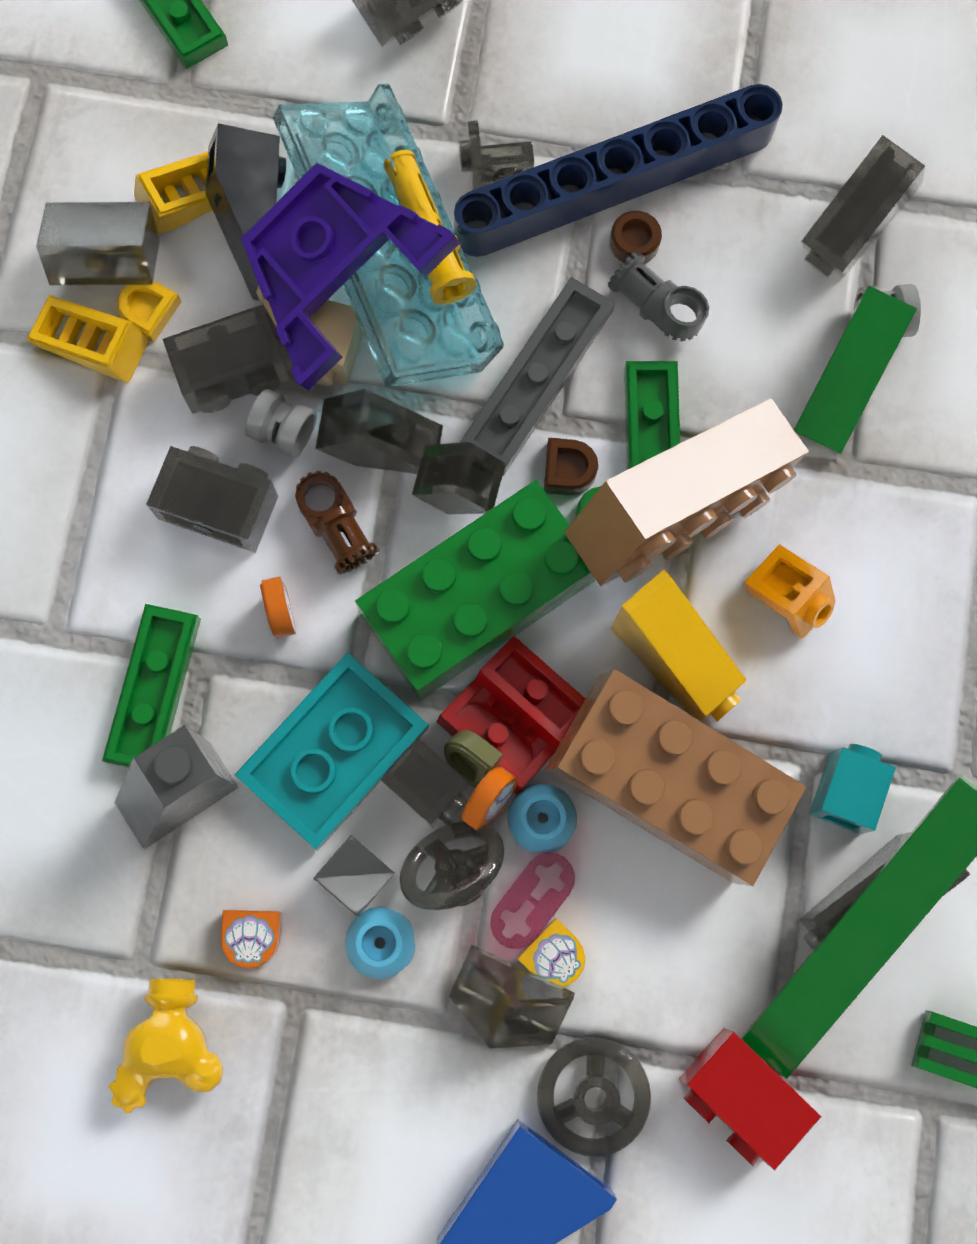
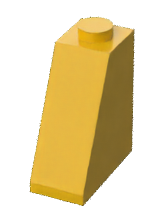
[611,569,747,722]

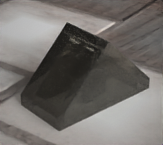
[449,945,575,1049]

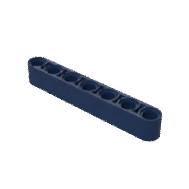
[454,84,783,257]

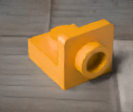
[744,544,836,639]

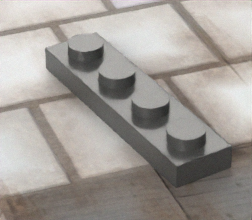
[459,277,615,476]

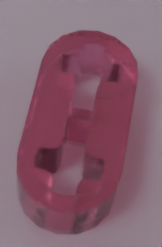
[490,853,575,949]

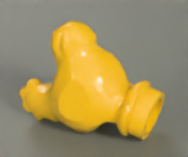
[108,978,223,1113]

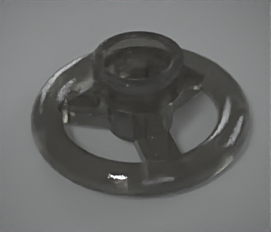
[399,821,505,911]
[537,1037,651,1157]

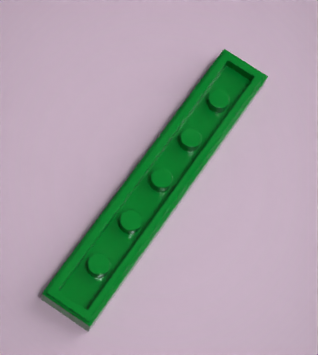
[741,774,977,1079]

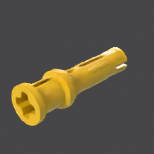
[383,150,477,305]

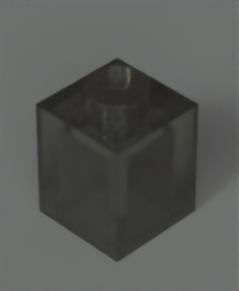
[412,442,506,514]
[381,738,469,829]

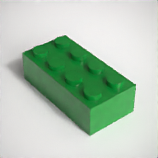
[355,480,595,701]

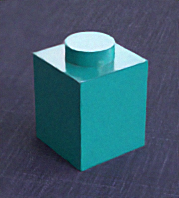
[809,744,896,834]

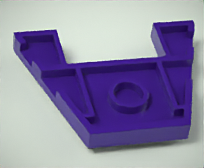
[241,162,461,391]

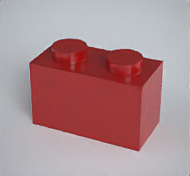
[679,1028,822,1171]

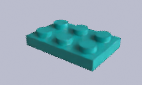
[234,652,429,851]

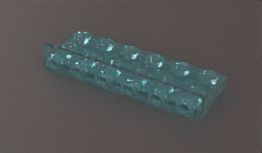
[273,83,504,388]

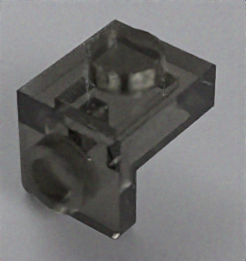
[459,120,534,190]

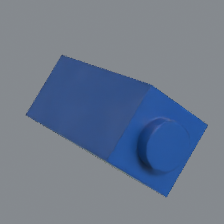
[437,1119,617,1244]

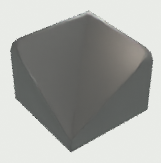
[313,835,395,916]

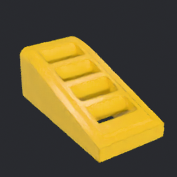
[134,151,212,236]
[27,295,149,382]

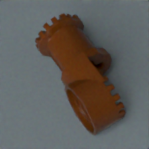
[295,471,380,575]

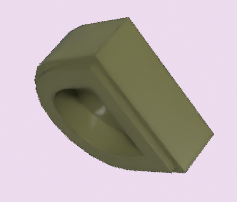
[444,729,503,789]

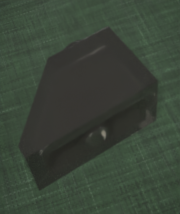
[315,389,443,476]

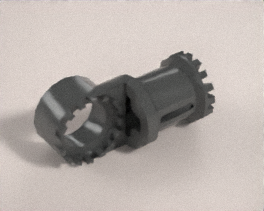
[608,252,710,342]

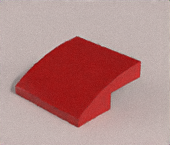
[437,636,586,794]

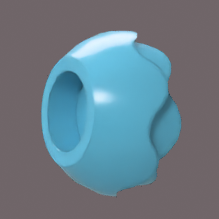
[507,784,577,853]
[345,907,416,980]

